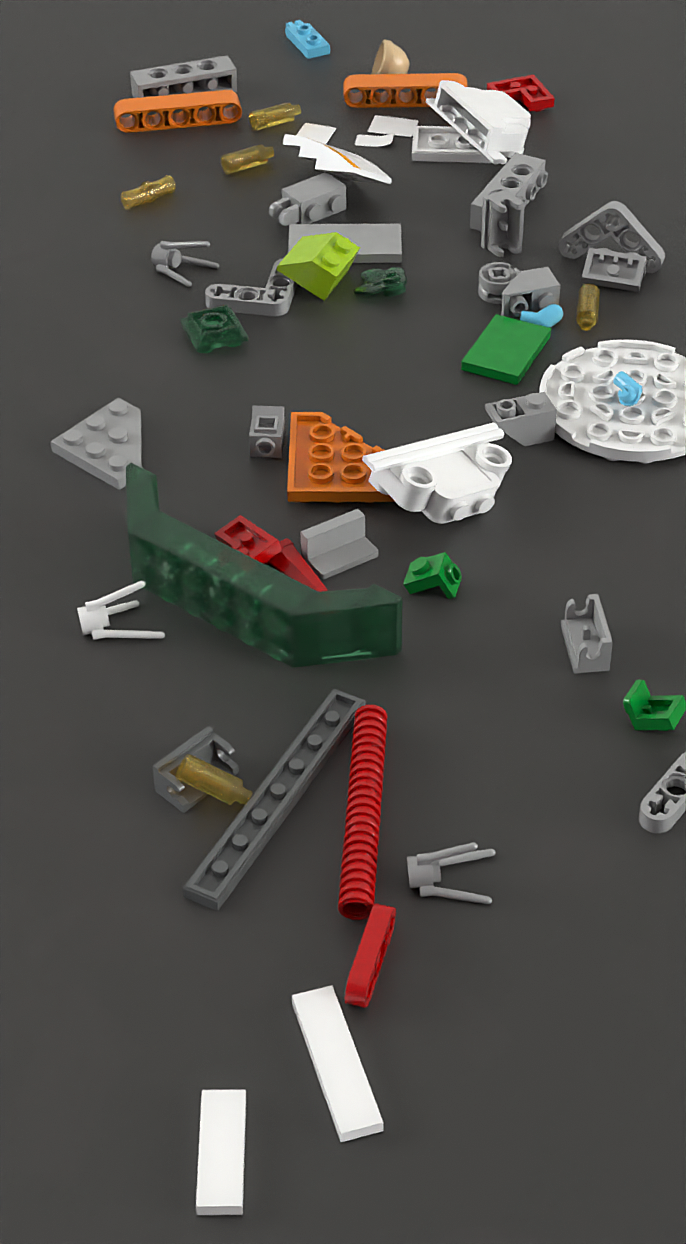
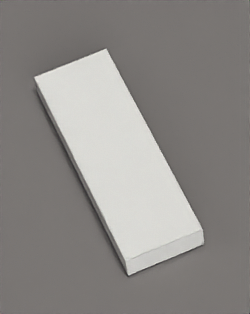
[196,1089,246,1215]

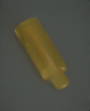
[249,102,301,131]
[221,144,274,174]
[576,284,600,330]
[176,753,253,805]

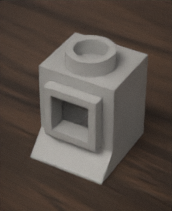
[249,405,285,458]

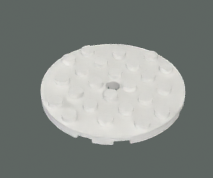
[539,340,686,464]

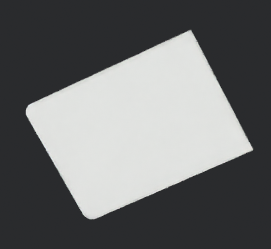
[367,115,419,137]
[296,123,336,144]

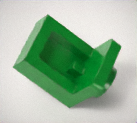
[403,552,462,599]
[623,680,686,731]

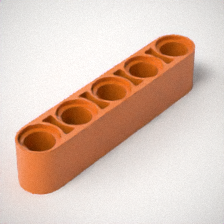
[343,73,468,108]
[113,90,242,133]

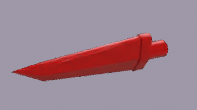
[266,538,330,609]

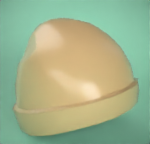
[372,40,410,74]

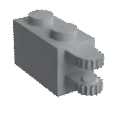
[268,172,346,226]

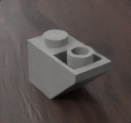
[501,267,560,318]
[485,392,557,446]

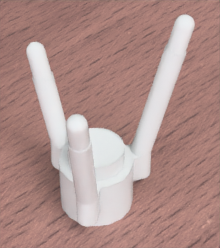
[77,581,165,640]

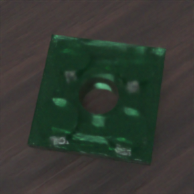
[180,304,249,353]

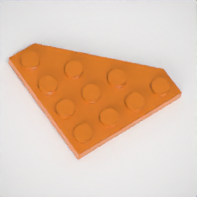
[287,412,395,503]

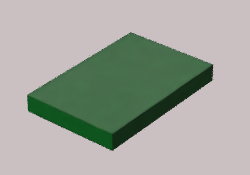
[461,314,551,385]

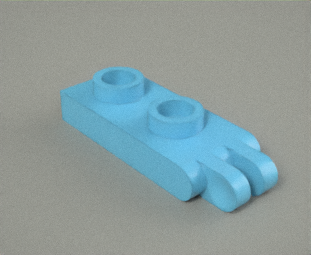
[285,20,330,59]

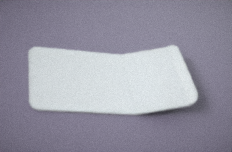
[355,133,395,147]

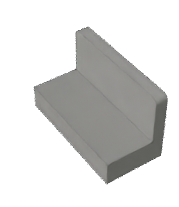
[300,509,378,579]

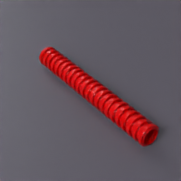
[338,705,388,920]

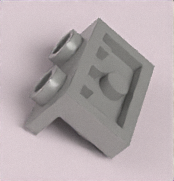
[582,248,646,292]

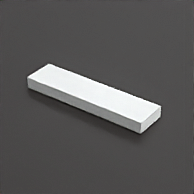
[292,985,383,1142]

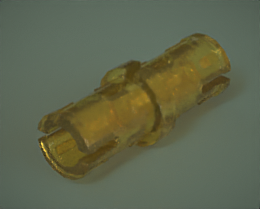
[120,175,176,209]

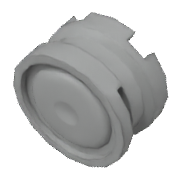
[478,262,519,304]

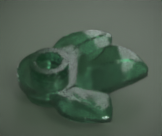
[354,267,407,296]

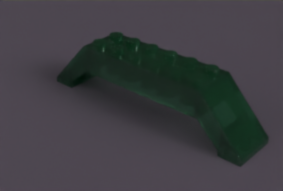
[126,463,403,668]

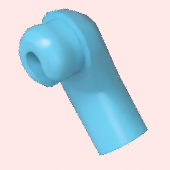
[520,304,563,328]
[613,371,642,407]

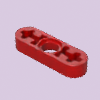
[345,903,396,1008]

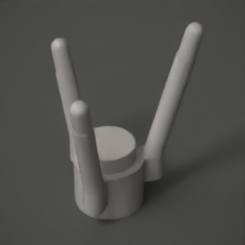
[151,240,219,287]
[407,842,495,904]

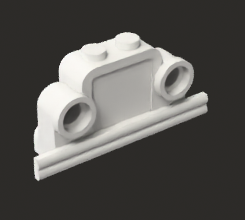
[426,81,531,165]
[362,422,512,524]

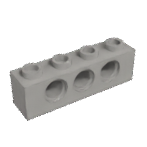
[130,55,237,98]
[470,153,548,231]

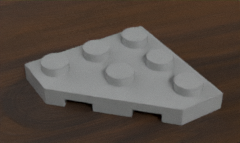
[51,398,142,490]

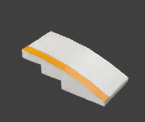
[283,134,392,184]

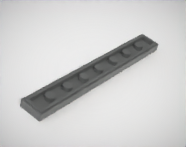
[183,688,366,911]

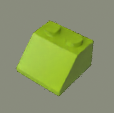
[276,232,360,301]

